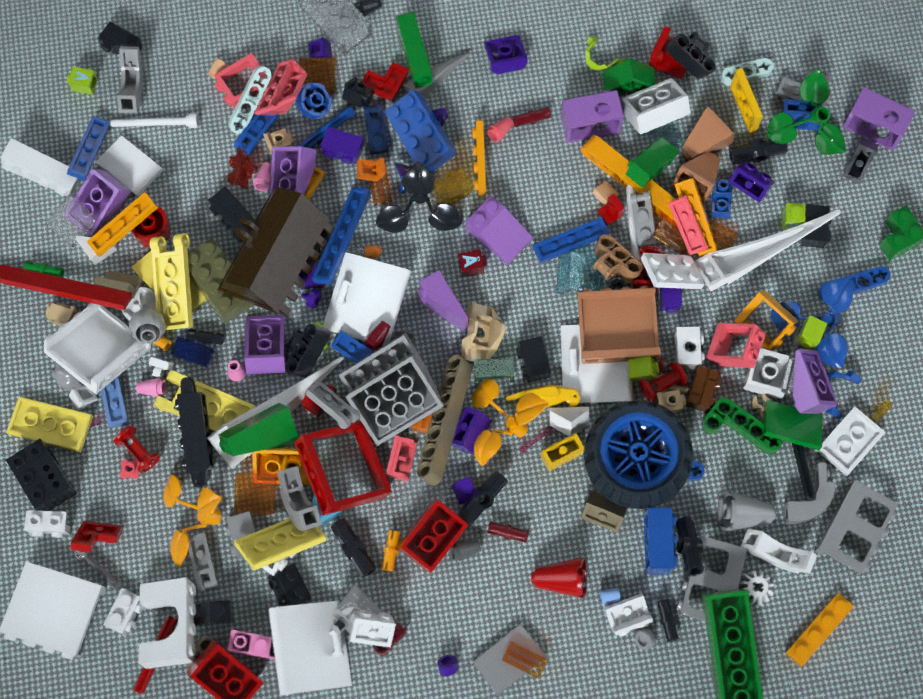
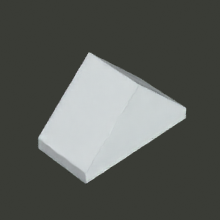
[75,236,118,265]
[549,407,589,436]

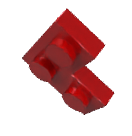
[361,62,409,102]
[71,521,122,552]

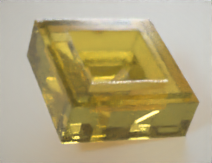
[870,399,893,422]

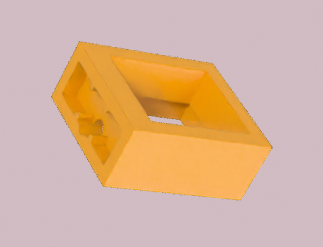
[734,290,799,351]

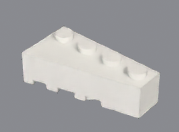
[0,138,80,197]

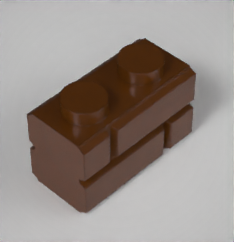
[686,366,722,413]

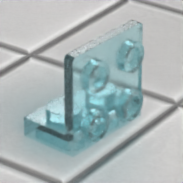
[556,251,601,295]

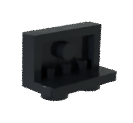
[268,563,312,607]

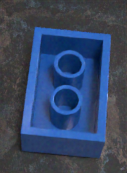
[643,508,678,575]

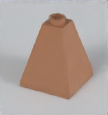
[681,106,734,161]
[671,152,721,206]

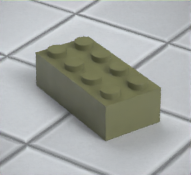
[188,238,254,324]

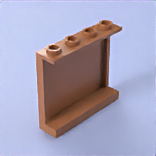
[578,286,661,364]

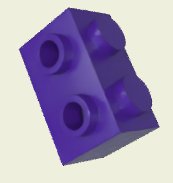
[320,127,364,164]
[728,162,775,203]
[452,407,492,455]

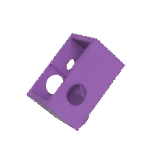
[843,87,915,151]
[560,90,624,143]

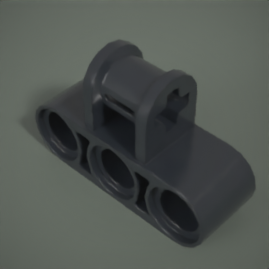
[665,31,716,79]
[285,324,330,378]

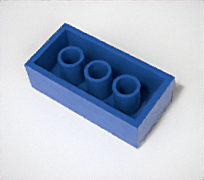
[384,89,457,174]

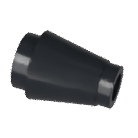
[354,0,382,18]

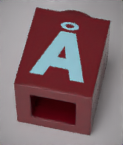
[458,249,487,277]

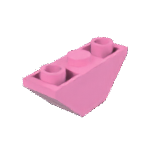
[227,630,275,660]

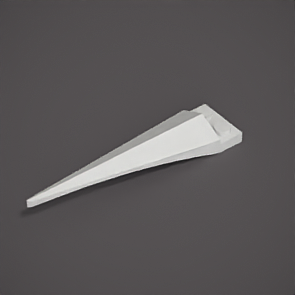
[694,210,841,292]
[207,357,344,469]

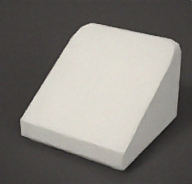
[69,385,98,411]

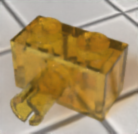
[431,167,474,205]

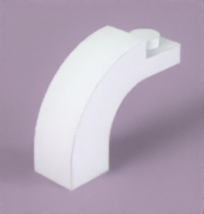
[740,529,817,574]

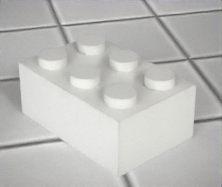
[622,78,691,134]

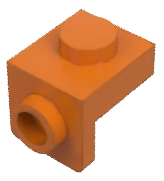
[356,157,387,182]

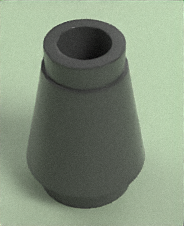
[450,540,481,561]

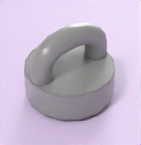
[635,628,656,650]

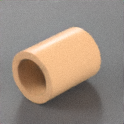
[208,59,227,79]

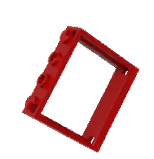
[295,421,392,516]

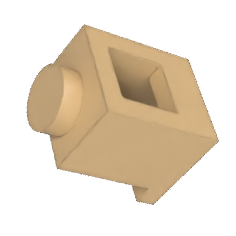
[263,128,294,157]
[46,303,78,326]
[655,390,686,414]

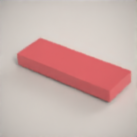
[668,195,709,255]

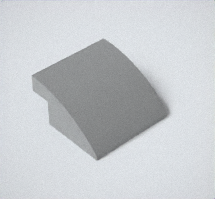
[339,332,444,446]

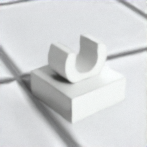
[149,357,174,378]

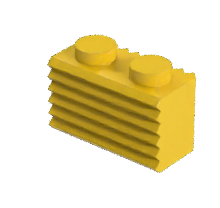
[540,433,584,472]

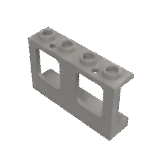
[815,480,898,576]
[676,535,747,622]

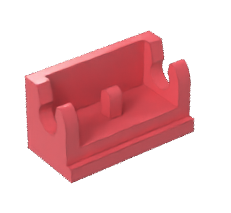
[386,435,417,482]

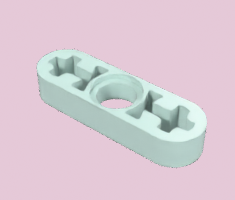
[721,58,774,86]

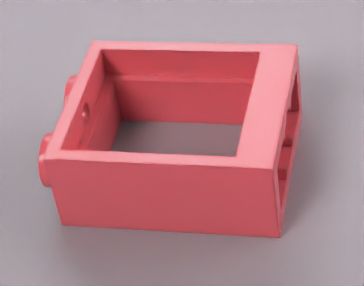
[214,53,267,109]
[706,323,766,368]

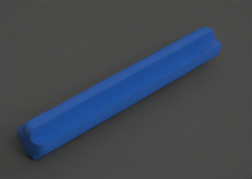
[295,106,355,148]

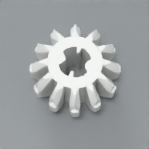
[739,571,774,606]

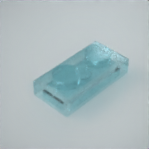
[649,124,684,150]

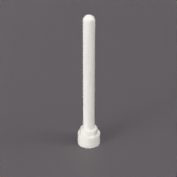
[110,113,199,128]
[626,184,643,264]

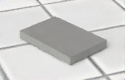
[473,624,546,695]

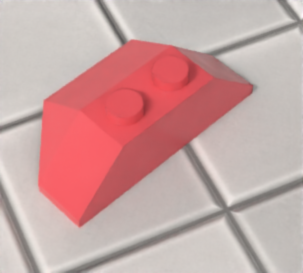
[255,59,307,116]

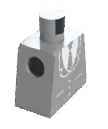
[332,585,383,634]

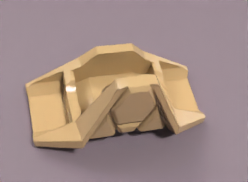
[462,301,506,365]

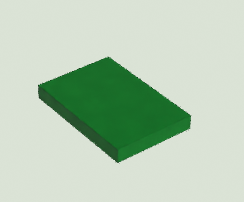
[764,400,822,450]

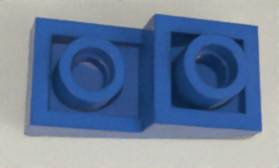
[711,179,732,219]

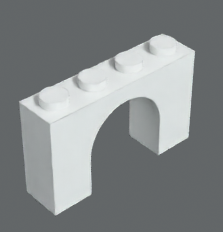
[139,577,196,669]

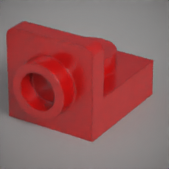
[597,194,625,225]

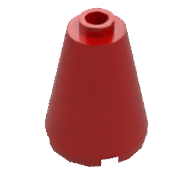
[531,557,587,598]

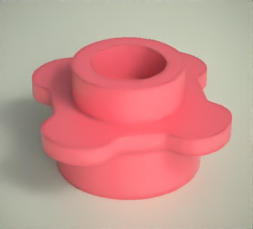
[119,459,140,479]

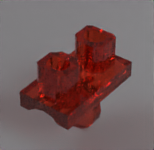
[227,150,258,189]

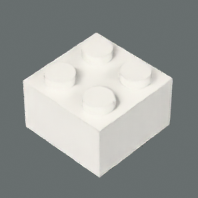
[743,348,794,400]

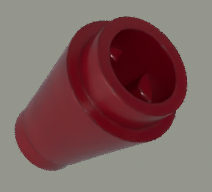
[365,320,391,350]

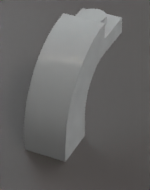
[117,46,143,113]
[784,463,835,525]
[277,466,322,531]

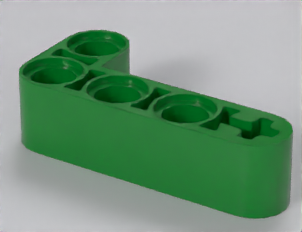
[702,398,782,455]

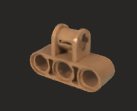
[593,234,643,284]

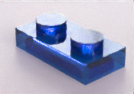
[170,337,214,368]

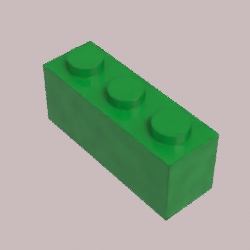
[626,137,679,188]

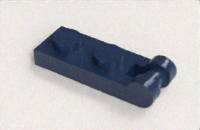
[363,103,388,155]

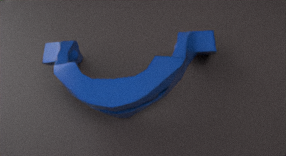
[826,370,862,419]

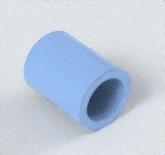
[600,588,620,604]

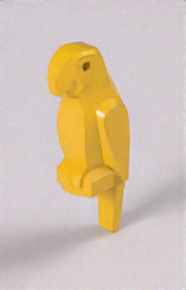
[506,385,580,408]

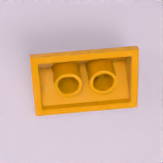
[252,448,311,485]

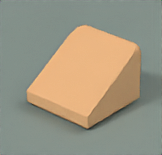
[593,181,619,205]

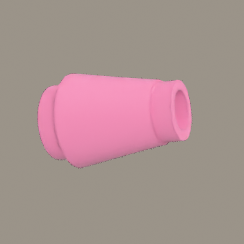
[253,163,271,192]
[227,360,246,381]
[136,378,167,397]

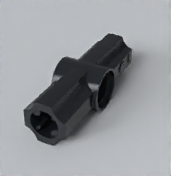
[729,138,788,164]
[457,469,508,527]
[676,516,704,577]
[330,518,376,578]

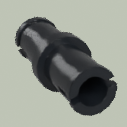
[656,599,679,642]

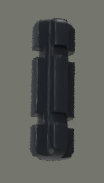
[186,329,225,345]

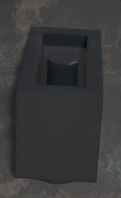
[97,21,143,55]
[843,137,879,184]
[194,600,234,626]

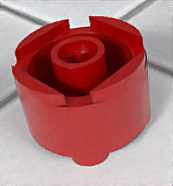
[131,206,171,247]

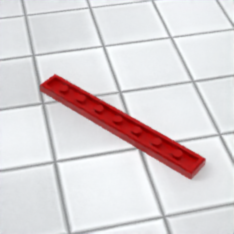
[0,264,133,310]

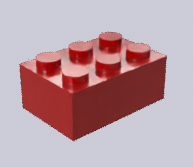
[396,499,468,573]
[186,639,264,699]

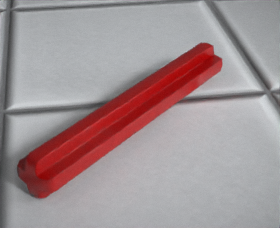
[133,616,178,694]

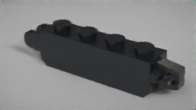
[175,377,214,487]

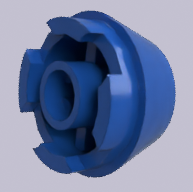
[296,83,332,119]

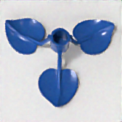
[771,278,853,368]

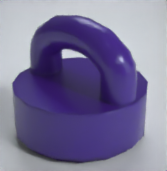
[433,108,448,127]
[301,289,321,309]
[437,655,459,677]

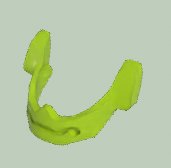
[585,35,625,71]

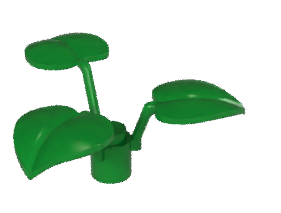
[766,70,846,155]

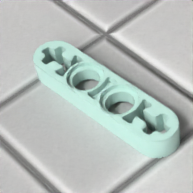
[228,66,271,134]

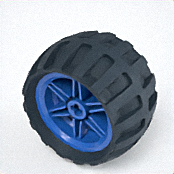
[584,400,693,509]

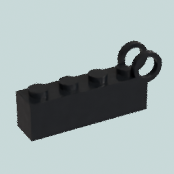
[208,186,255,243]

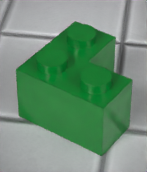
[602,58,656,96]
[879,205,923,261]

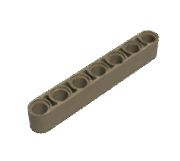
[417,354,473,486]

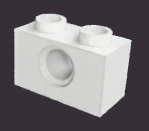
[674,327,705,369]

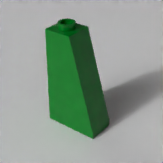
[396,11,433,88]
[218,403,299,456]

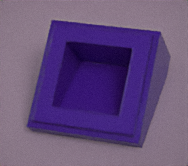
[308,37,332,60]
[451,477,474,505]

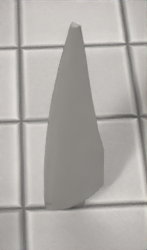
[403,53,469,98]

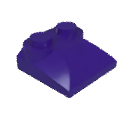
[484,35,528,75]

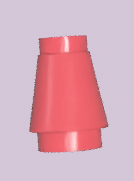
[487,117,514,142]

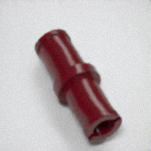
[512,107,551,128]
[487,521,529,543]

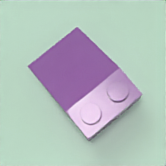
[270,147,316,195]
[65,168,131,237]
[466,196,533,265]
[418,270,468,331]
[244,315,285,374]
[793,349,838,414]

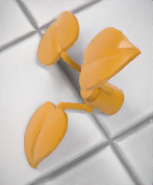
[472,379,549,466]
[163,474,222,567]

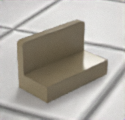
[93,271,142,299]
[581,491,627,533]

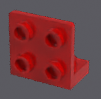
[648,26,686,79]

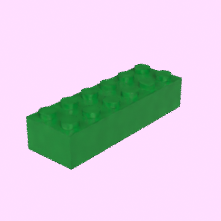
[702,589,763,699]

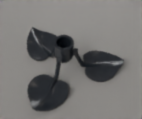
[376,161,462,233]

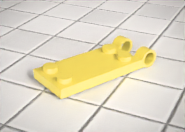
[150,233,193,330]
[153,370,256,431]

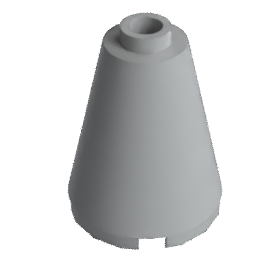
[718,491,776,531]

